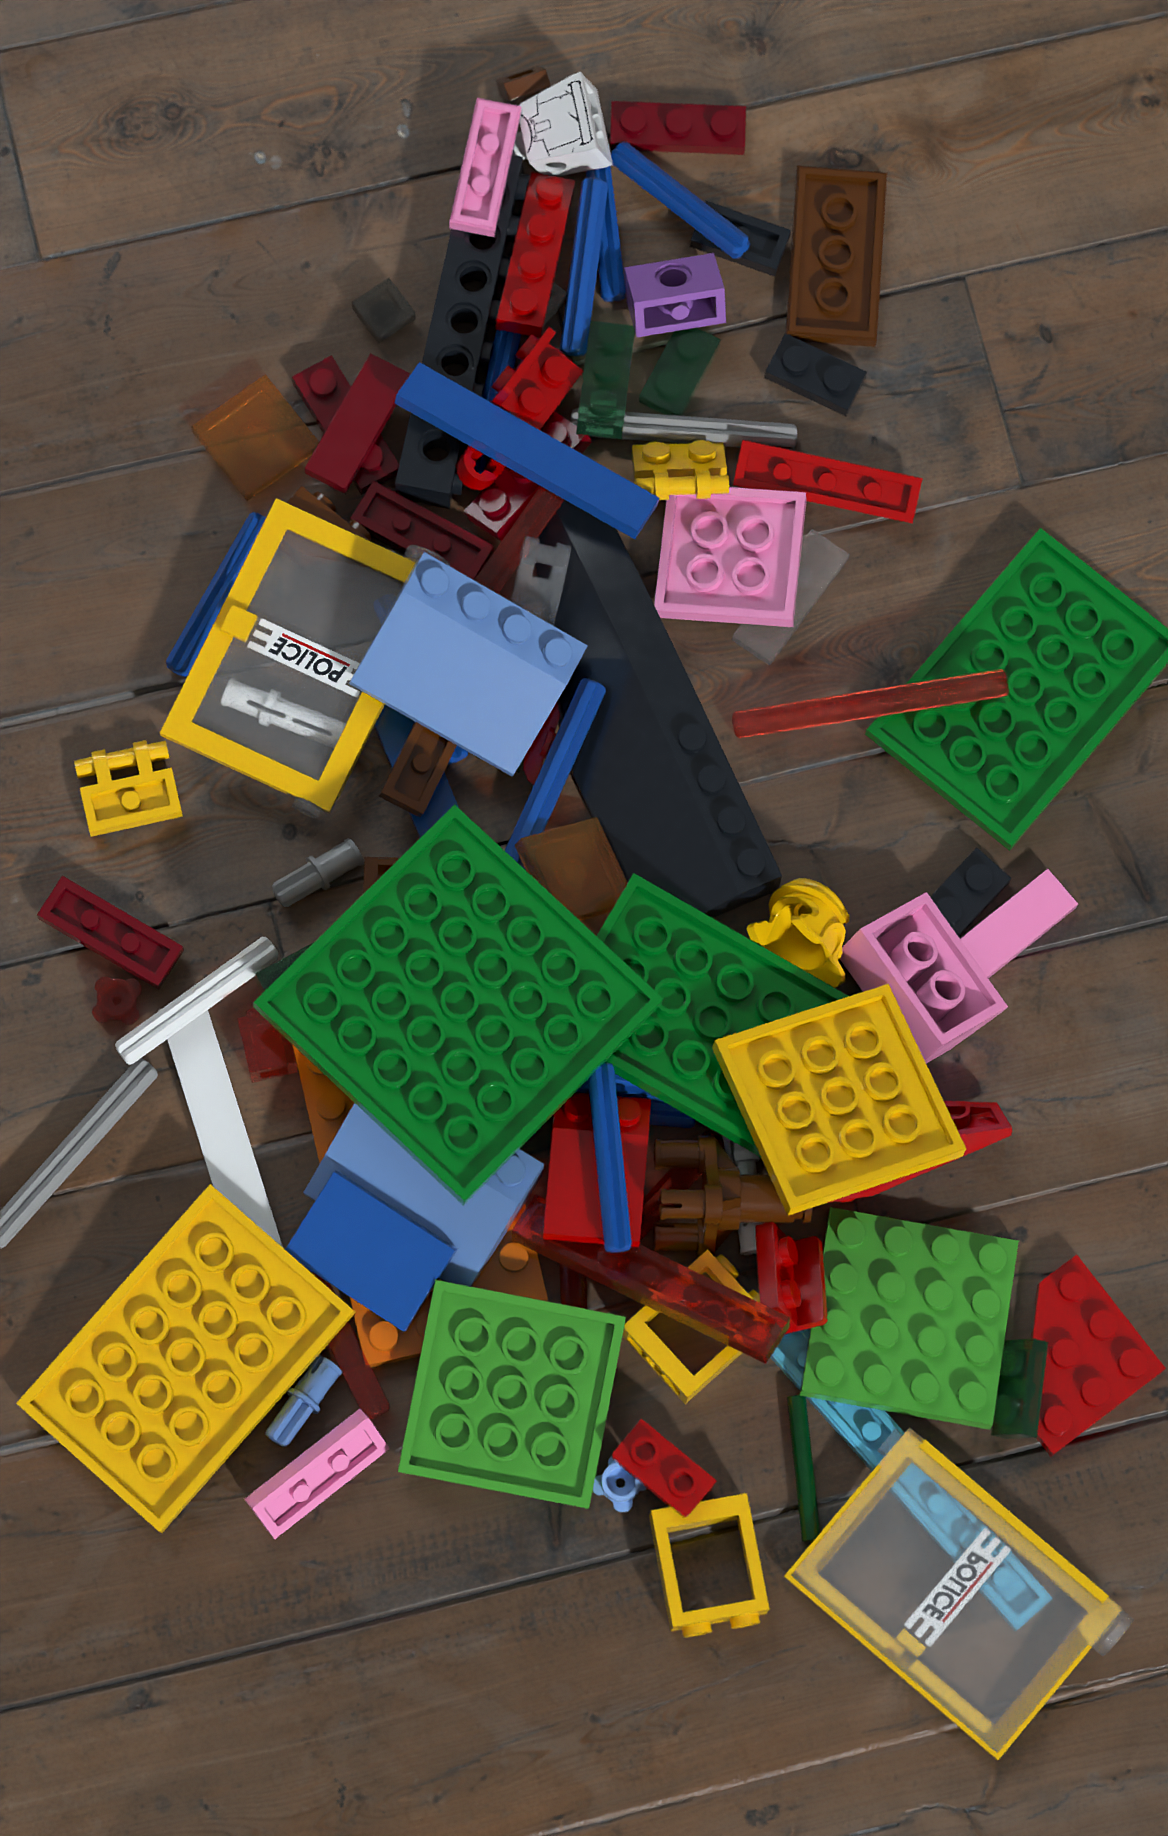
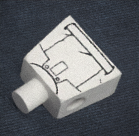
[512,72,613,177]

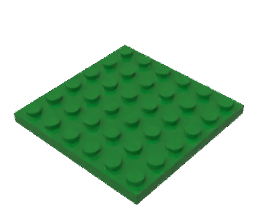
[253,804,664,1206]

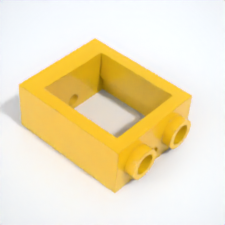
[622,1249,772,1405]
[649,1493,769,1638]

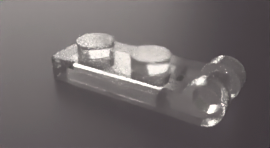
[511,536,571,626]

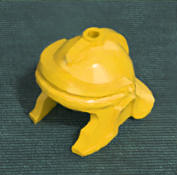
[747,878,850,988]

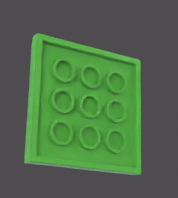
[800,1207,1019,1430]
[398,1280,626,1509]

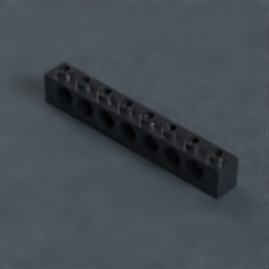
[395,155,530,509]

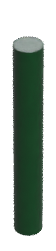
[787,1395,820,1542]

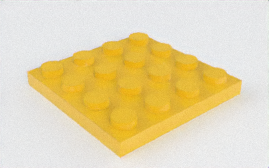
[712,984,966,1216]

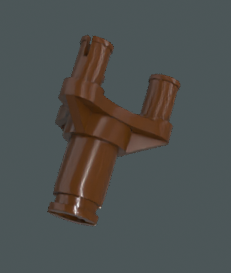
[653,1135,812,1256]

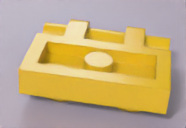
[632,440,729,500]
[74,740,183,837]

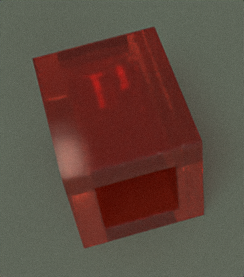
[237,1008,298,1083]

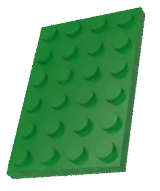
[865,528,1168,851]
[597,873,849,1157]

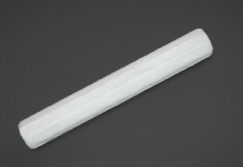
[115,937,278,1064]

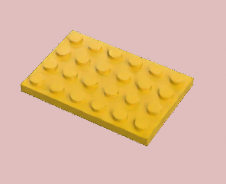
[16,1184,356,1533]

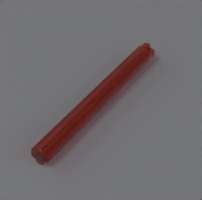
[732,669,1009,738]

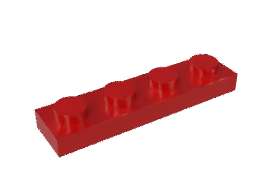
[496,172,576,338]
[733,440,923,524]

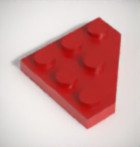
[1021,1254,1166,1457]

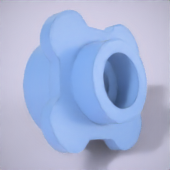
[593,1456,647,1512]

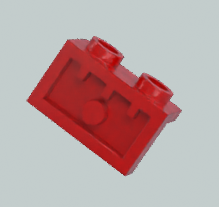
[491,327,583,430]
[755,1221,828,1335]
[612,1419,717,1518]

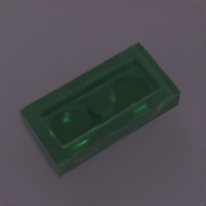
[639,328,721,416]
[991,1338,1048,1439]

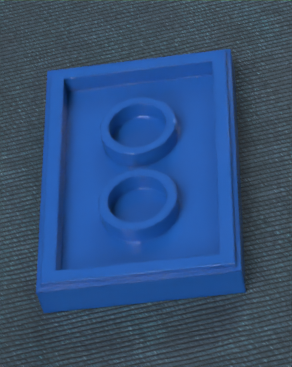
[285,1171,458,1332]

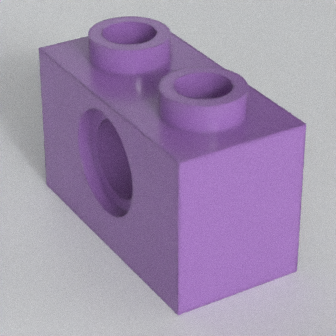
[624,253,726,337]

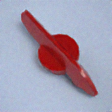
[523,702,560,785]

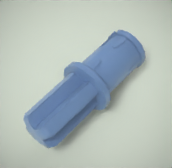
[266,1355,342,1447]

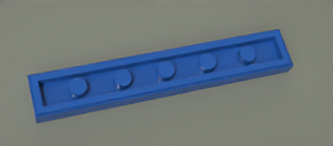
[394,362,660,539]

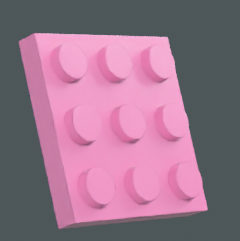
[654,487,807,627]

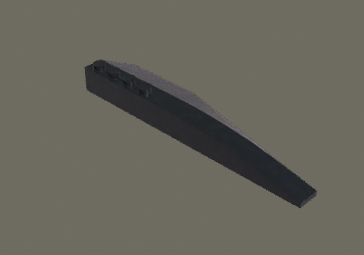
[526,410,782,918]

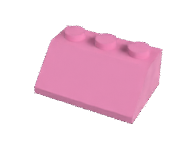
[840,892,1008,1064]

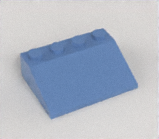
[349,552,588,776]
[303,1103,544,1287]

